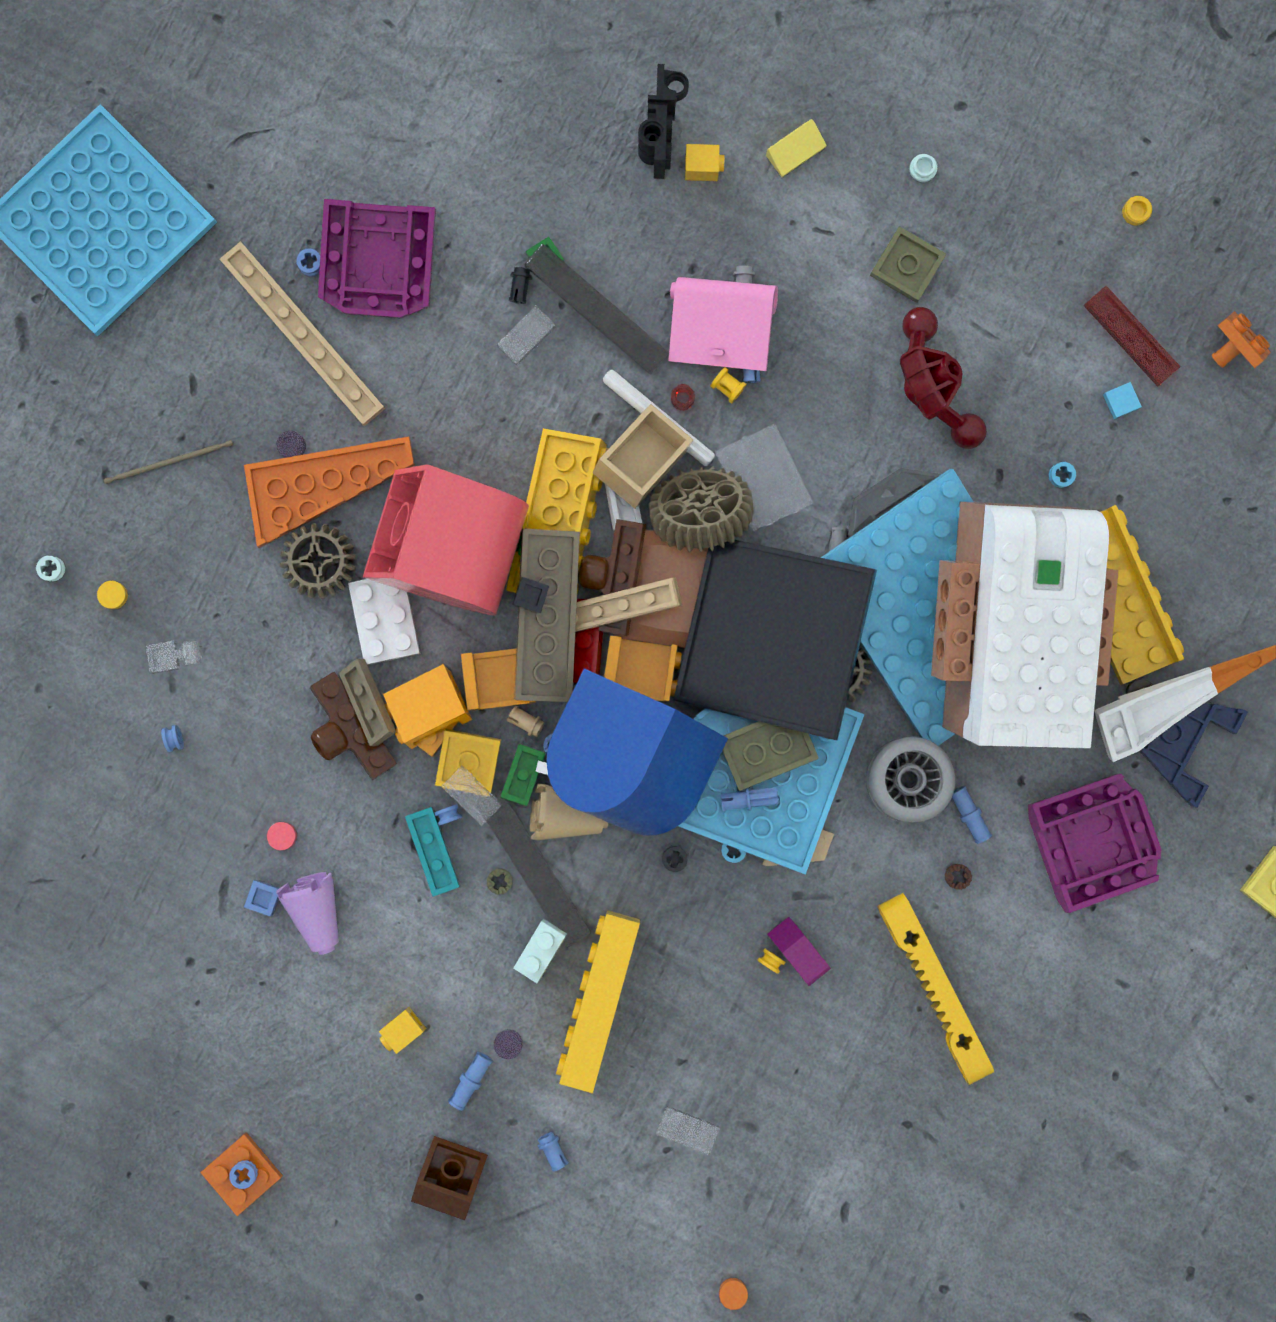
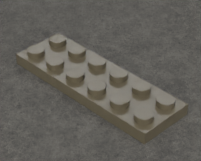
[514,529,580,702]

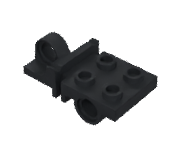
[638,64,689,179]

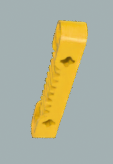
[877,893,994,1085]

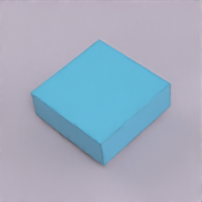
[1103,382,1142,419]

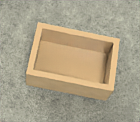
[592,404,694,509]

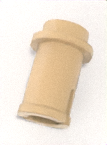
[507,706,545,737]

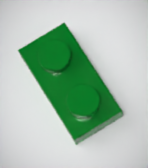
[500,744,545,807]

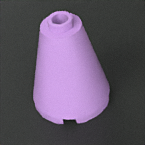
[276,872,339,955]

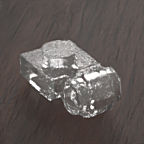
[146,640,203,674]

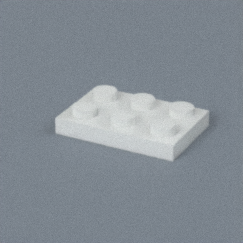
[348,579,421,665]

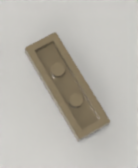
[339,659,396,746]

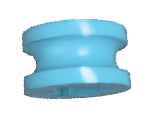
[1049,462,1076,488]
[721,844,746,863]

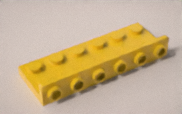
[506,428,609,594]
[1101,505,1184,685]

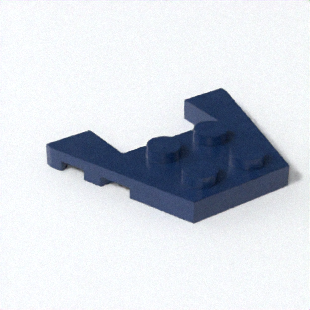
[1139,703,1248,808]

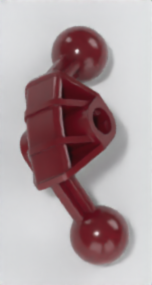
[900,307,987,449]

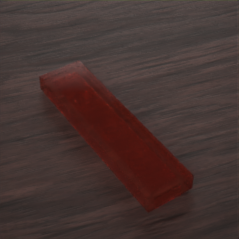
[1083,286,1181,387]

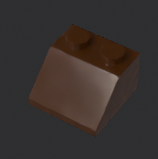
[411,1136,488,1220]

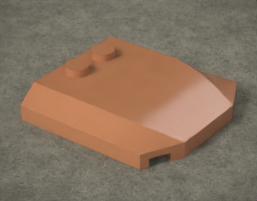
[613,530,708,648]

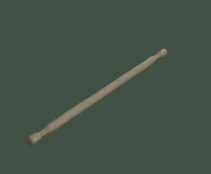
[104,440,233,484]

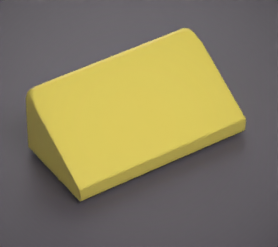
[766,119,827,177]

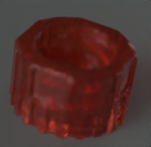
[670,384,695,411]

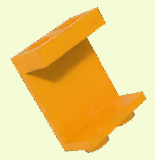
[604,635,682,702]

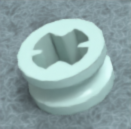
[36,556,65,581]

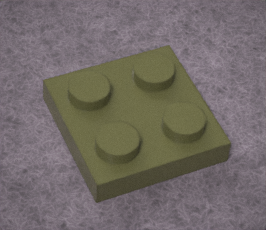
[870,226,946,303]

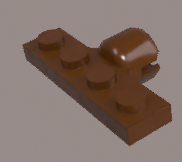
[579,519,646,636]
[310,671,397,781]

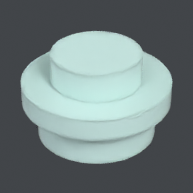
[909,154,937,182]

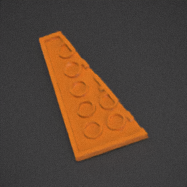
[244,436,415,548]

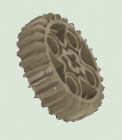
[649,466,754,552]

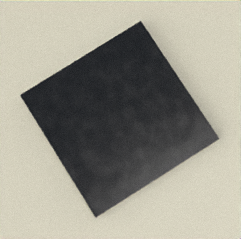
[673,539,877,740]

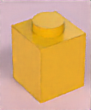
[685,144,725,181]
[379,1007,427,1054]

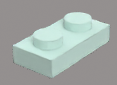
[514,919,567,983]

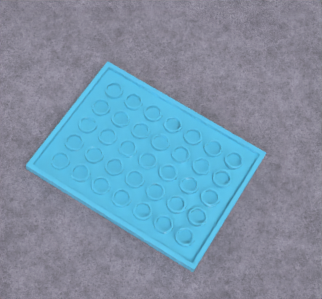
[821,469,973,746]

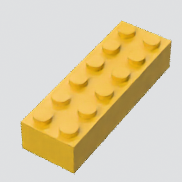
[556,910,640,1093]

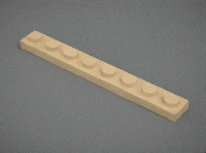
[220,241,385,426]

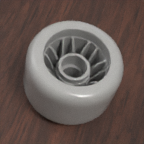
[866,737,956,823]

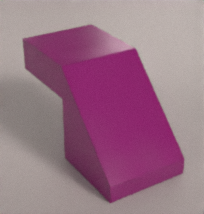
[767,917,831,986]

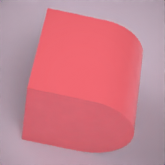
[363,464,529,616]

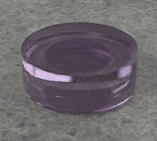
[276,431,306,458]
[494,1029,523,1059]

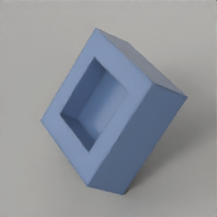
[244,880,279,917]

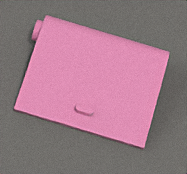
[668,277,778,371]

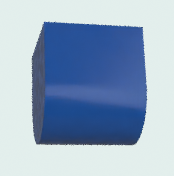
[547,669,728,836]

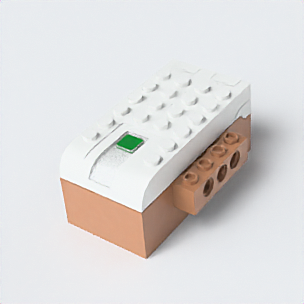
[931,501,1118,748]

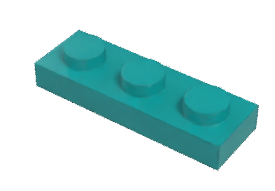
[405,807,460,897]

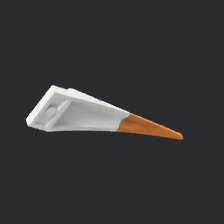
[1094,645,1276,762]

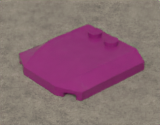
[318,199,436,318]
[1028,773,1162,913]

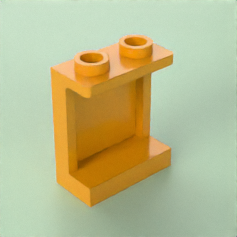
[461,649,536,711]
[383,664,472,749]

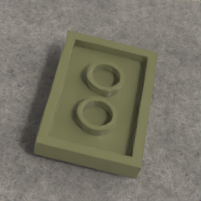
[723,721,819,791]

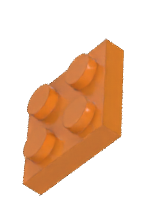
[200,1132,283,1216]

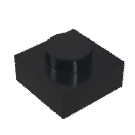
[512,577,549,613]

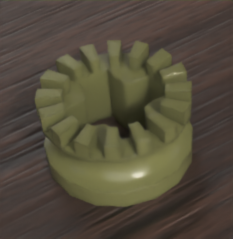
[487,869,513,895]

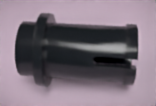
[509,267,532,304]

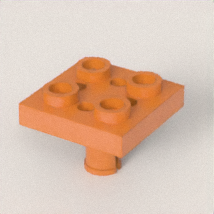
[1212,311,1271,368]

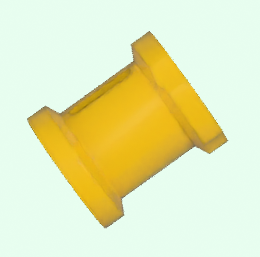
[710,367,747,404]

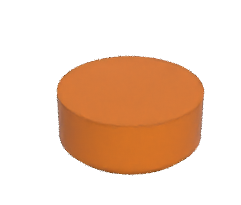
[719,1278,748,1310]

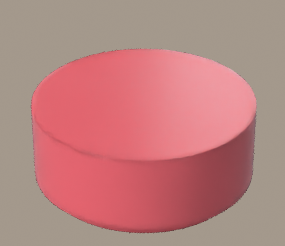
[267,822,297,850]

